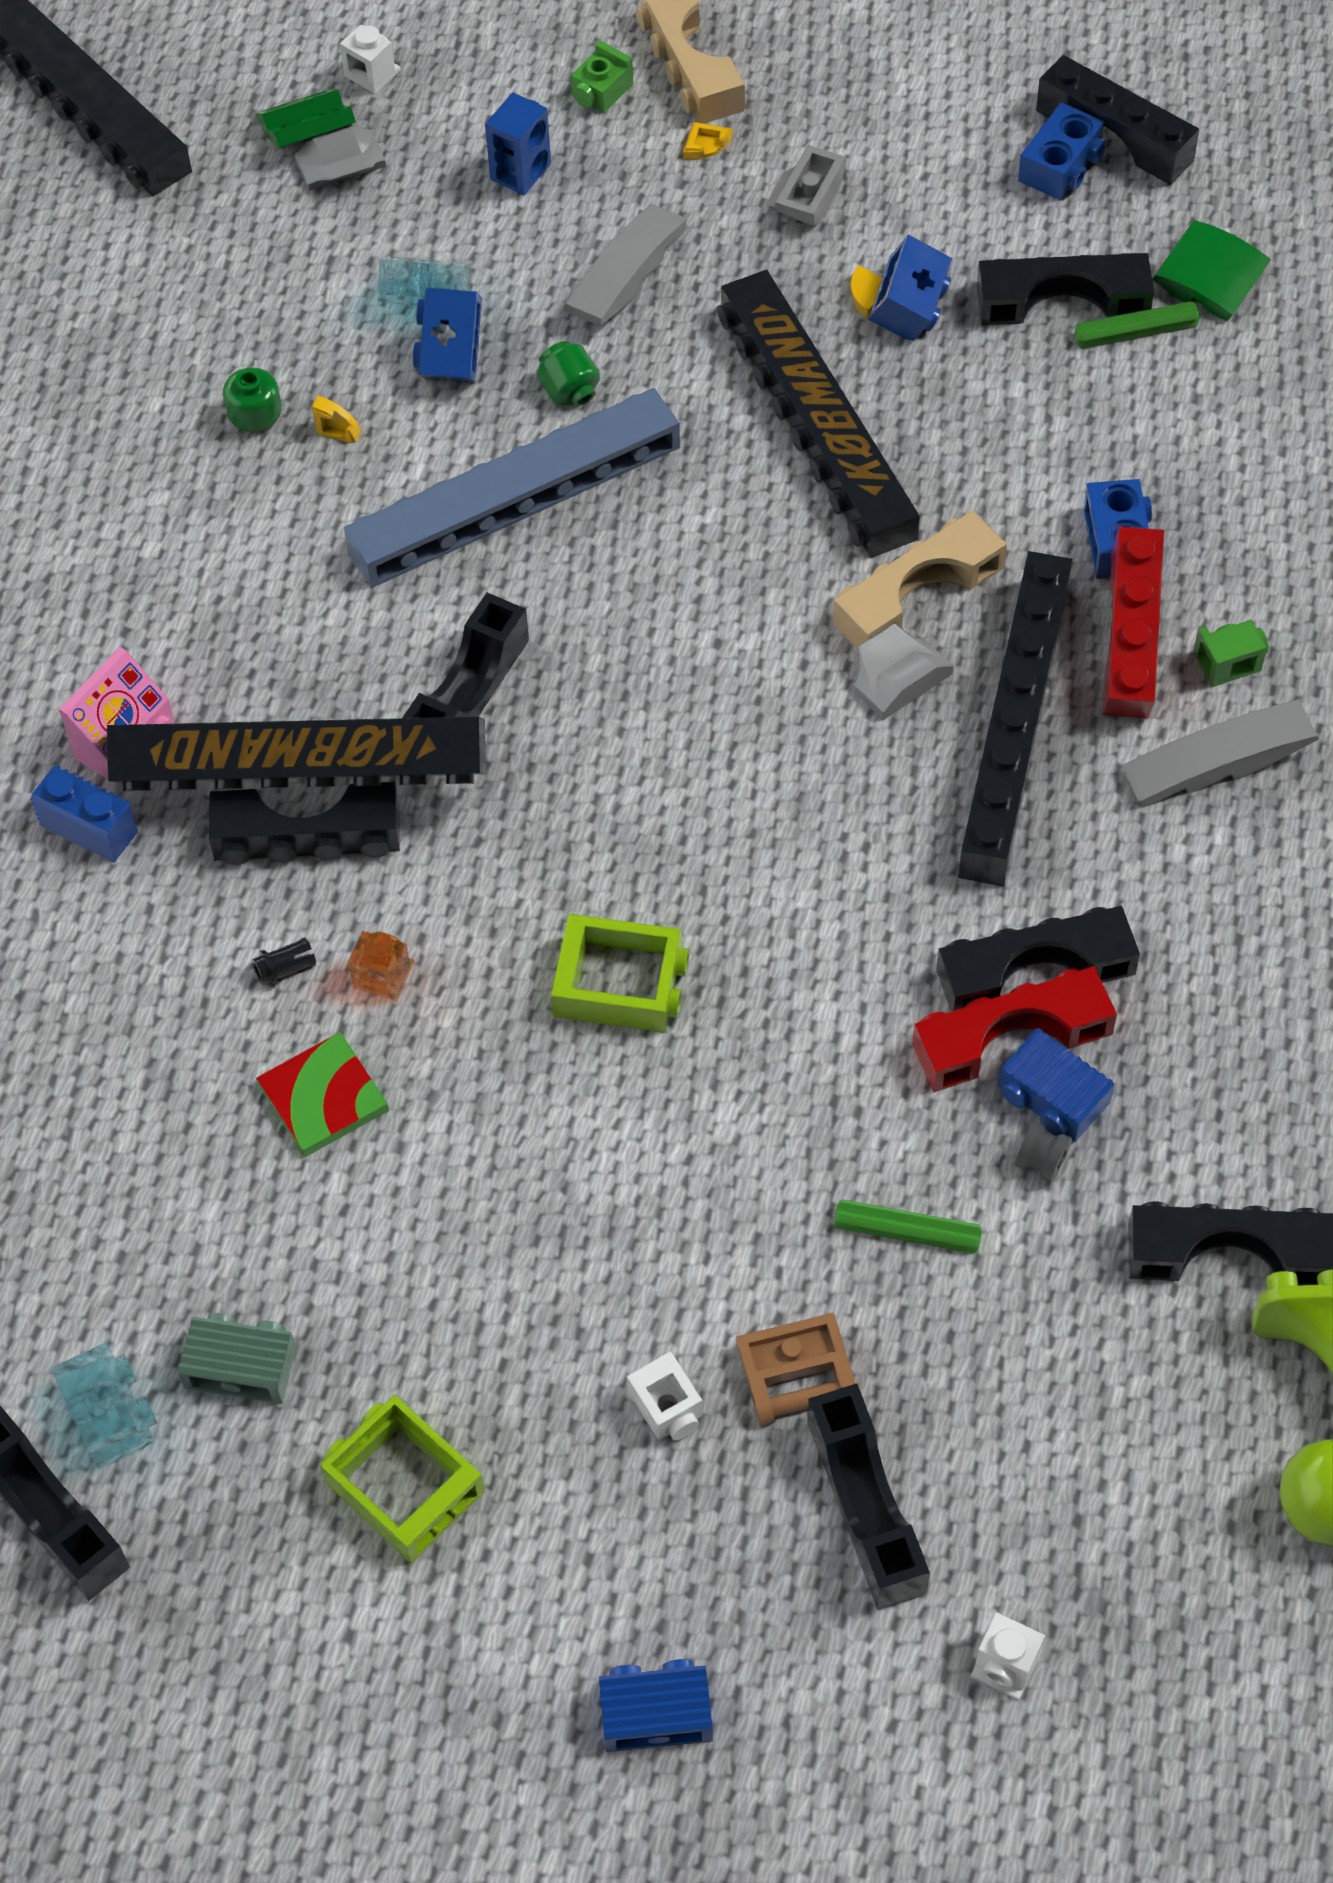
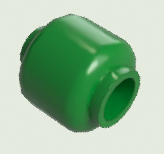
[537,341,600,407]
[222,367,282,432]

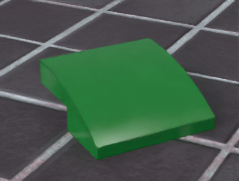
[255,88,356,148]
[1152,220,1271,321]

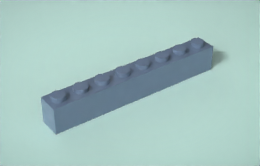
[344,388,680,588]

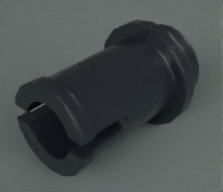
[252,937,316,986]

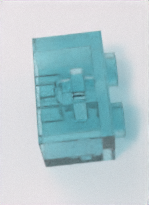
[377,256,471,306]
[50,1341,157,1471]

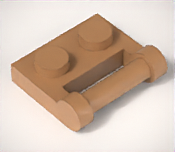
[736,1312,856,1426]

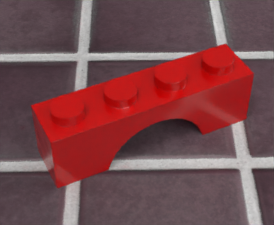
[1102,526,1165,719]
[912,966,1117,1093]

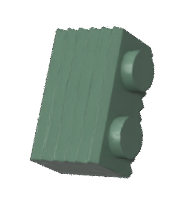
[178,1313,296,1404]

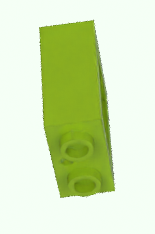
[551,913,690,1033]
[320,1394,485,1564]

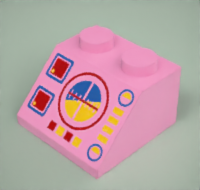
[59,647,175,784]

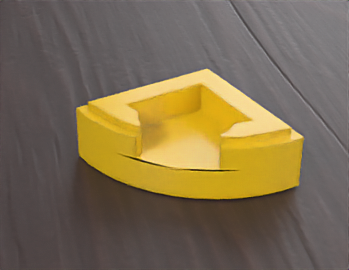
[683,122,733,160]
[851,265,882,319]
[312,396,361,443]

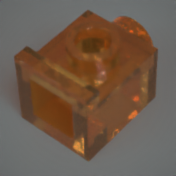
[348,931,415,1001]

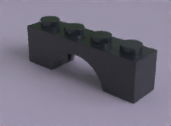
[1036,55,1199,185]
[976,253,1154,325]
[402,592,529,718]
[209,781,400,865]
[936,906,1140,1012]
[1128,1201,1333,1286]
[807,1383,930,1610]
[0,1406,130,1601]

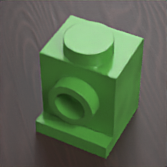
[571,40,633,113]
[1193,620,1269,687]

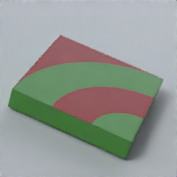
[256,1032,389,1158]

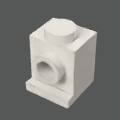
[340,25,401,94]
[626,1351,703,1441]
[970,1612,1045,1700]

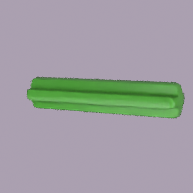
[1074,301,1199,348]
[834,1199,982,1253]

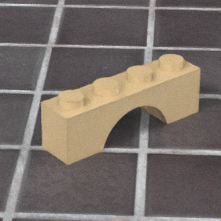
[636,0,745,124]
[833,510,1007,648]

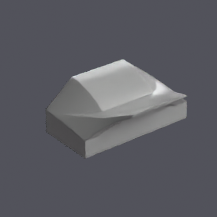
[294,124,386,191]
[766,145,846,226]
[854,623,954,720]

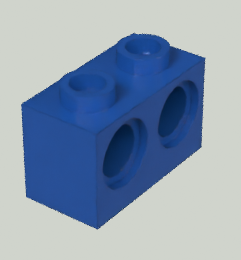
[485,92,551,195]
[1018,102,1106,200]
[1083,479,1152,579]

